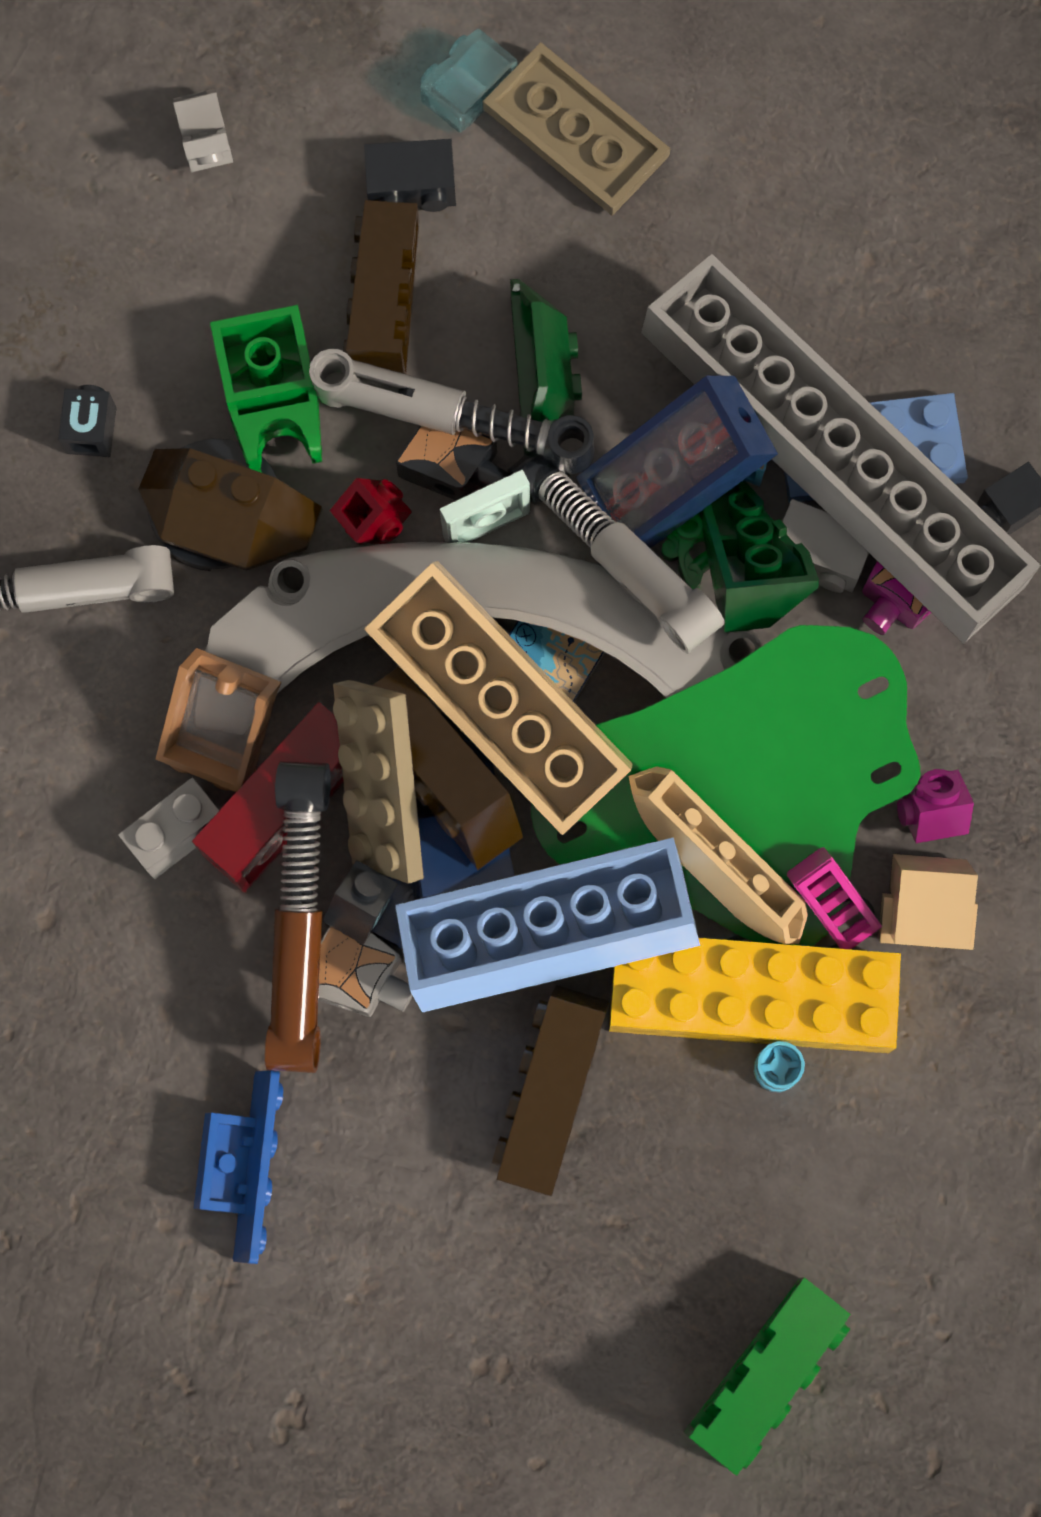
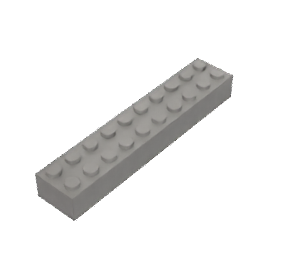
[641,254,1041,644]

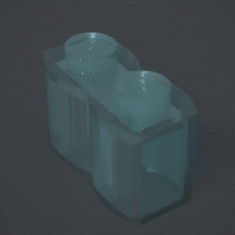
[420,29,517,133]

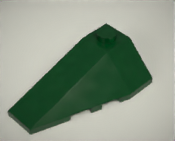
[699,480,819,632]

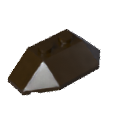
[138,448,323,571]

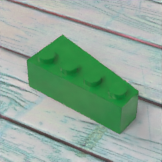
[683,1277,851,1476]

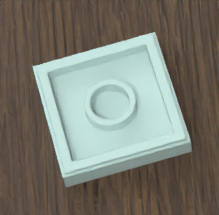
[440,470,530,543]

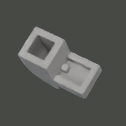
[173,88,233,172]

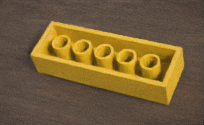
[609,938,901,1054]

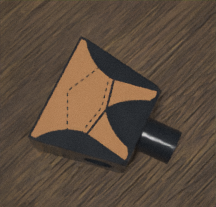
[396,426,510,501]

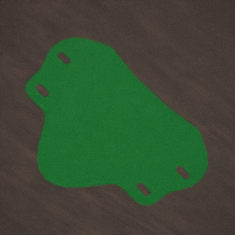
[531,625,920,947]

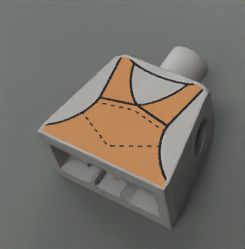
[318,926,413,1017]

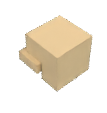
[878,854,978,950]

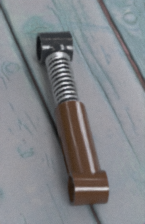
[265,761,331,1073]

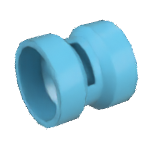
[753,1041,805,1092]

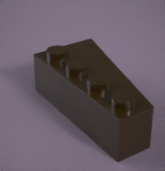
[372,666,523,870]

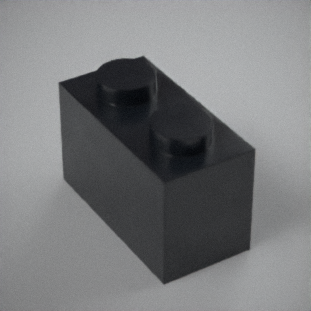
[364,138,456,212]

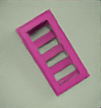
[787,847,883,950]

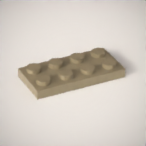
[483,42,671,216]
[333,680,424,884]

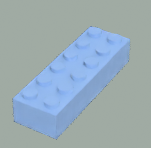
[395,837,700,1012]

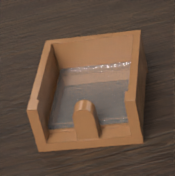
[155,648,281,792]

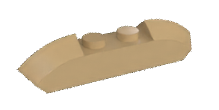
[629,766,808,944]

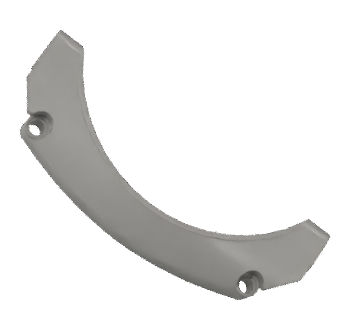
[196,542,762,734]

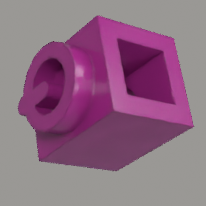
[897,769,974,843]

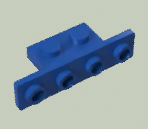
[193,1070,283,1264]

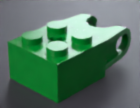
[210,305,323,473]

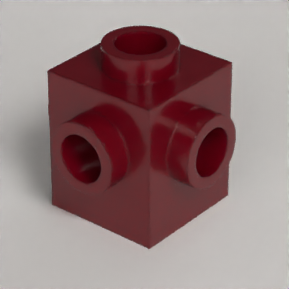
[329,478,412,544]

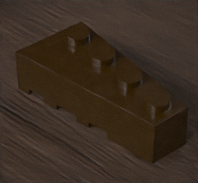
[343,200,419,375]
[492,985,610,1197]

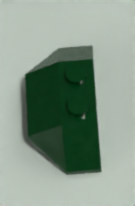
[510,279,582,456]

